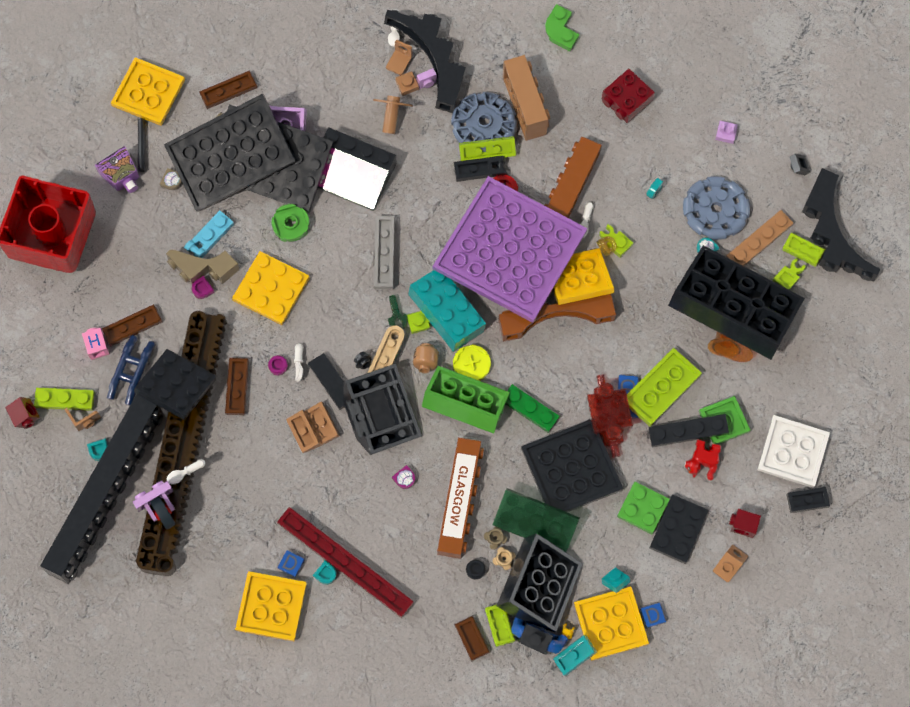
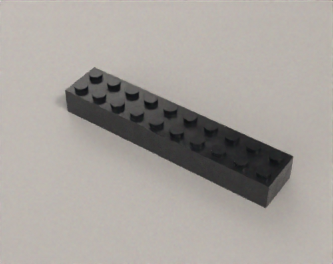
[40,394,164,584]

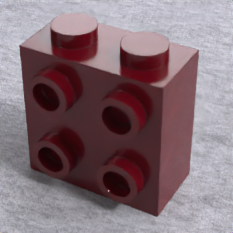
[601,68,655,123]

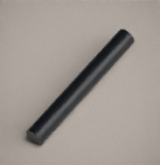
[138,118,146,172]

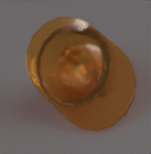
[708,332,753,362]

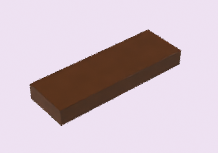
[199,70,257,109]
[102,304,162,347]
[225,358,249,416]

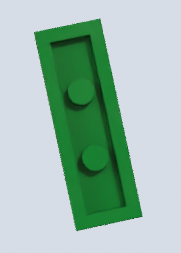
[506,384,560,433]

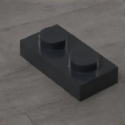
[786,487,830,513]

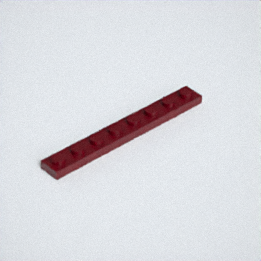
[277,507,414,618]

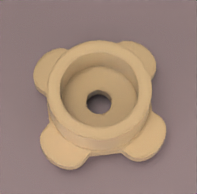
[493,547,516,570]

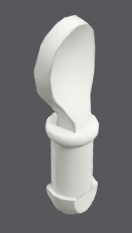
[388,27,400,47]
[580,202,593,238]
[294,343,303,382]
[167,459,205,484]

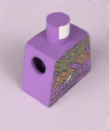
[95,146,139,193]

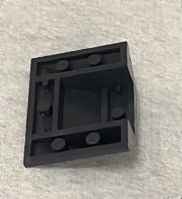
[343,364,422,455]

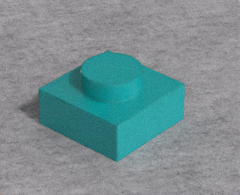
[602,567,630,594]

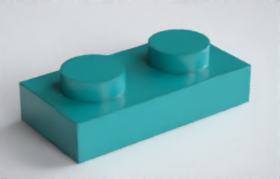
[553,635,597,676]

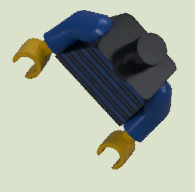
[511,617,575,655]

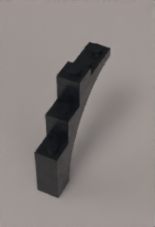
[384,10,466,113]
[802,168,880,282]

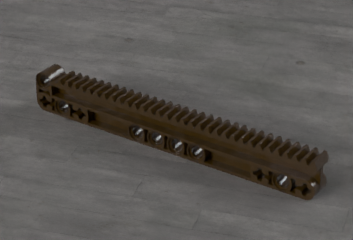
[136,311,227,576]

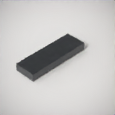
[308,353,345,411]

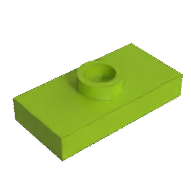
[782,233,825,267]
[485,605,515,647]

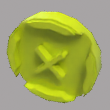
[453,345,491,381]

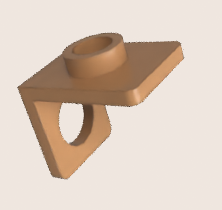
[386,40,413,76]
[64,408,101,431]
[713,545,748,582]

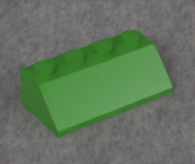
[421,366,510,434]

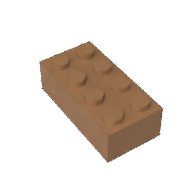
[503,55,550,141]

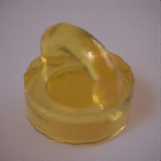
[596,236,616,257]

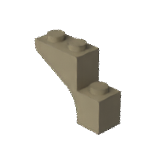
[166,250,239,284]

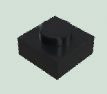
[789,154,811,176]

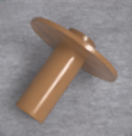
[373,96,413,134]

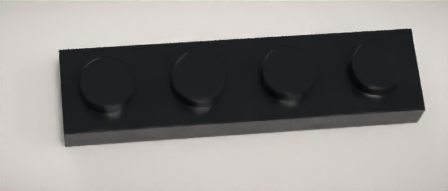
[648,414,729,448]

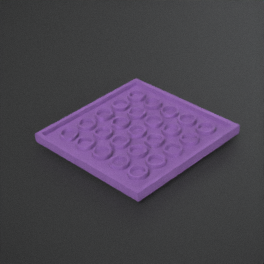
[432,176,588,323]

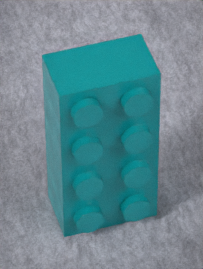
[408,270,486,352]

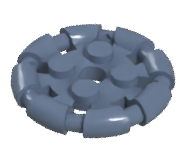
[451,92,518,152]
[683,176,750,240]

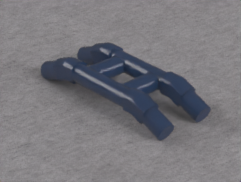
[107,335,155,405]

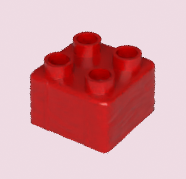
[0,175,96,273]

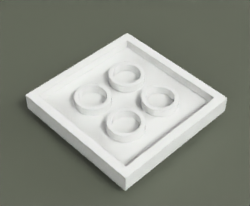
[757,415,830,488]

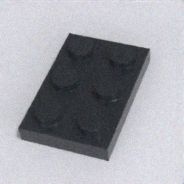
[649,494,708,564]

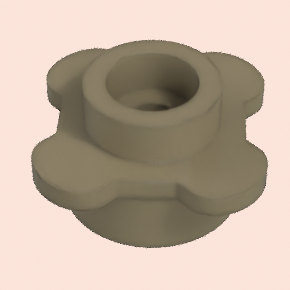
[484,526,507,550]

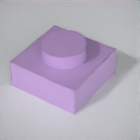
[417,69,436,89]

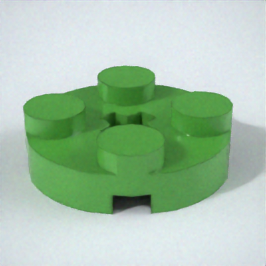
[271,204,309,242]

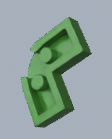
[545,4,579,51]

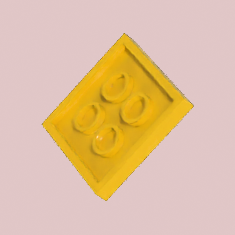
[111,57,185,126]
[553,248,614,305]
[232,251,310,325]
[235,571,307,642]
[574,586,649,661]

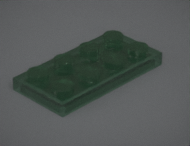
[492,488,580,553]

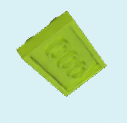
[622,348,702,427]

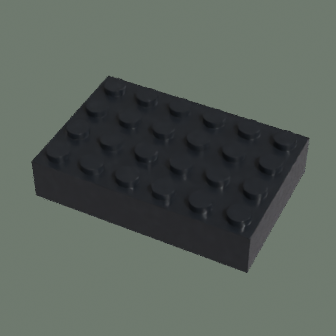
[668,245,805,360]

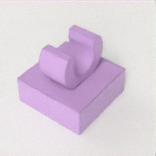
[715,121,738,144]

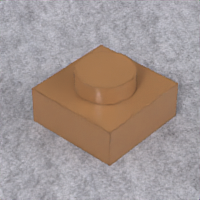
[395,71,419,96]

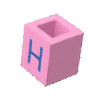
[82,328,110,360]

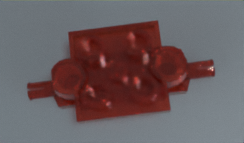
[587,374,633,458]

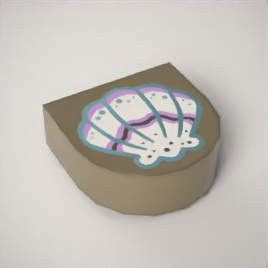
[160,168,182,190]

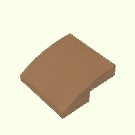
[286,402,340,453]

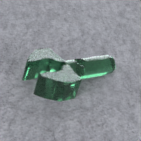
[388,295,408,329]

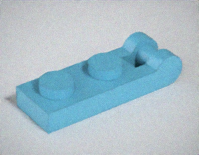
[184,210,234,258]

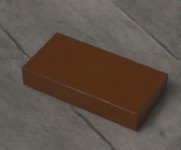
[454,616,490,662]

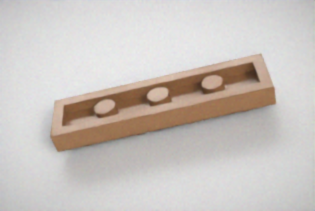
[726,210,793,266]

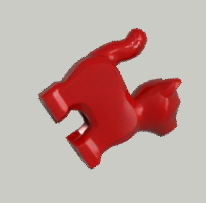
[684,440,721,481]

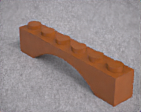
[498,294,616,342]

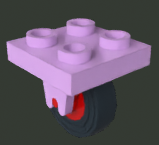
[133,481,175,529]

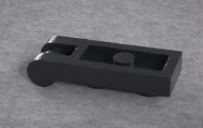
[454,156,508,182]

